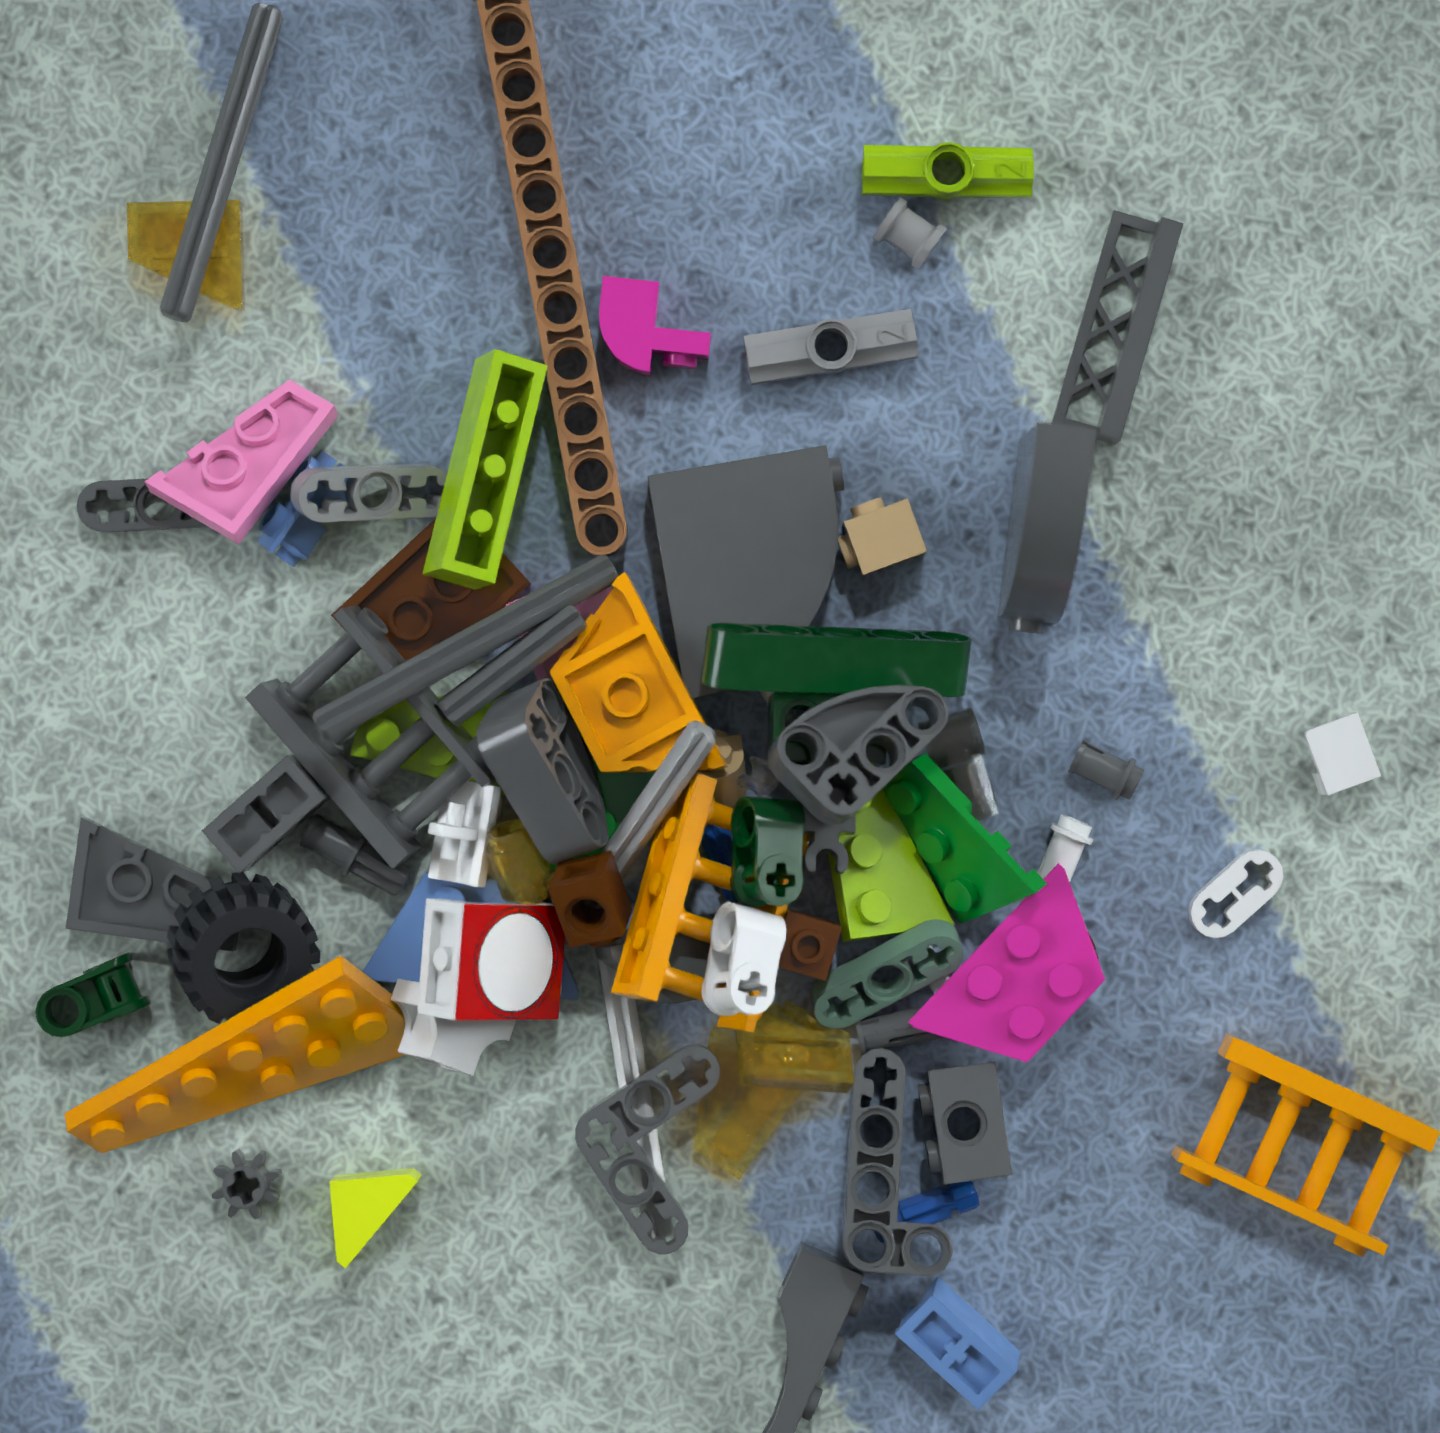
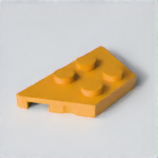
[550,572,728,774]

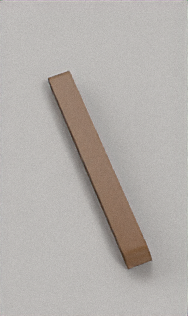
[477,0,628,557]

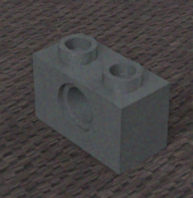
[917,1061,1012,1184]

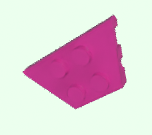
[908,863,1106,1062]

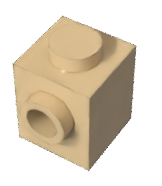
[838,497,927,577]

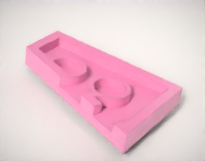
[144,380,338,545]

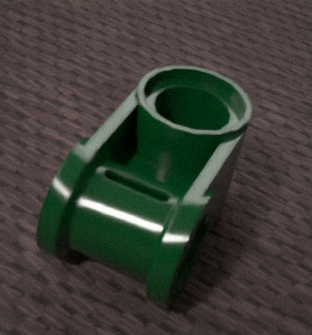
[730,796,806,907]
[35,952,152,1037]

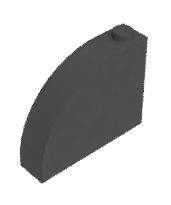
[997,422,1097,634]
[648,445,845,699]

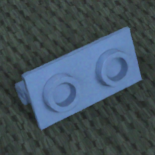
[257,450,348,567]

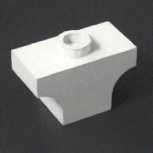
[391,979,516,1076]

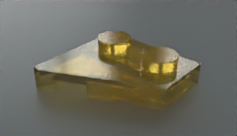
[127,200,245,311]
[735,1000,854,1094]
[693,1024,803,1180]

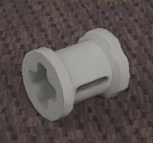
[873,196,947,270]

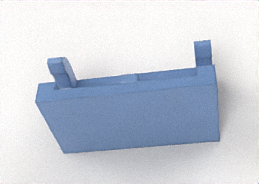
[895,1277,1021,1410]

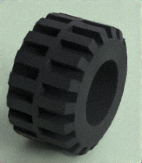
[167,872,320,1024]

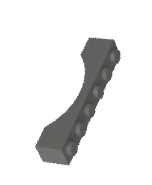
[762,1241,869,1433]

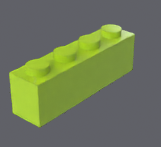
[422,349,548,590]

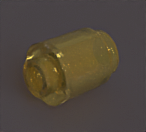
[486,818,553,904]

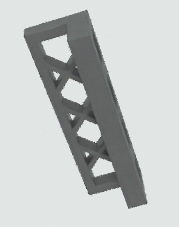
[1051,210,1184,445]

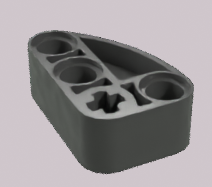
[477,678,609,865]
[768,685,949,825]

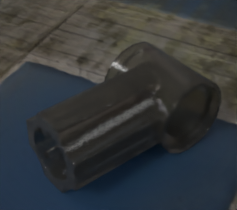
[917,707,999,821]

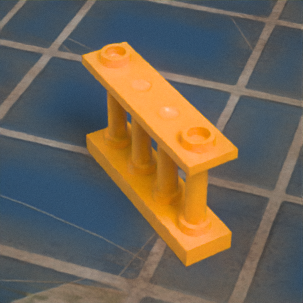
[611,773,810,1033]
[1171,1033,1440,1257]

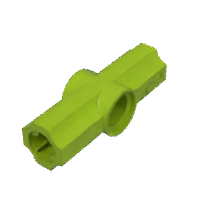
[862,142,1034,201]

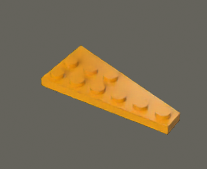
[64,955,405,1153]

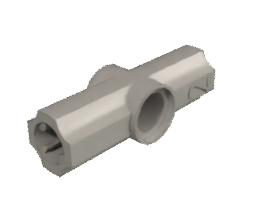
[743,309,918,385]

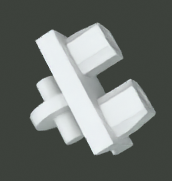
[428,781,503,887]

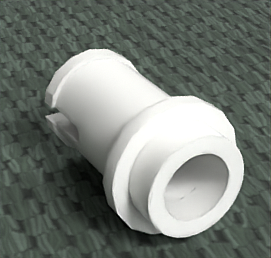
[1036,814,1093,882]

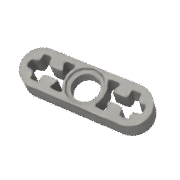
[290,463,447,522]

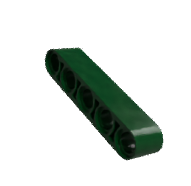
[701,623,972,697]

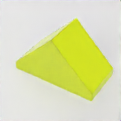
[329,1168,422,1269]

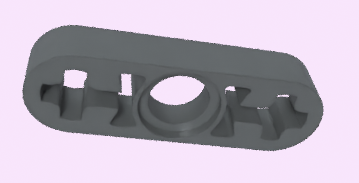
[77,478,208,533]

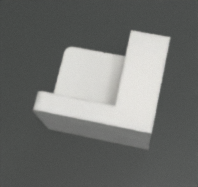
[1304,712,1381,796]

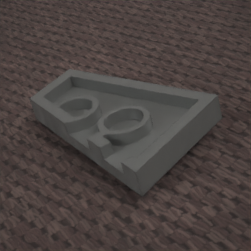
[65,817,239,952]

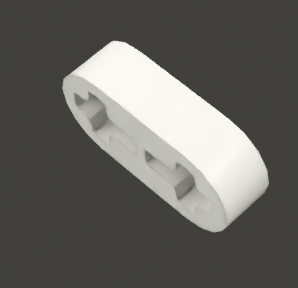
[1188,849,1284,938]

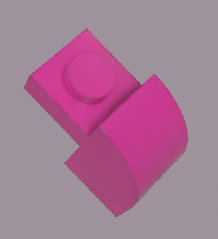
[599,276,711,377]

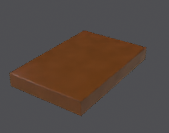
[331,518,531,661]

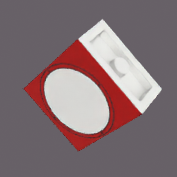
[417,898,565,1020]

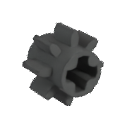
[211,1148,282,1219]

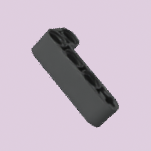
[842,1048,953,1276]

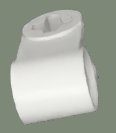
[702,902,786,1016]

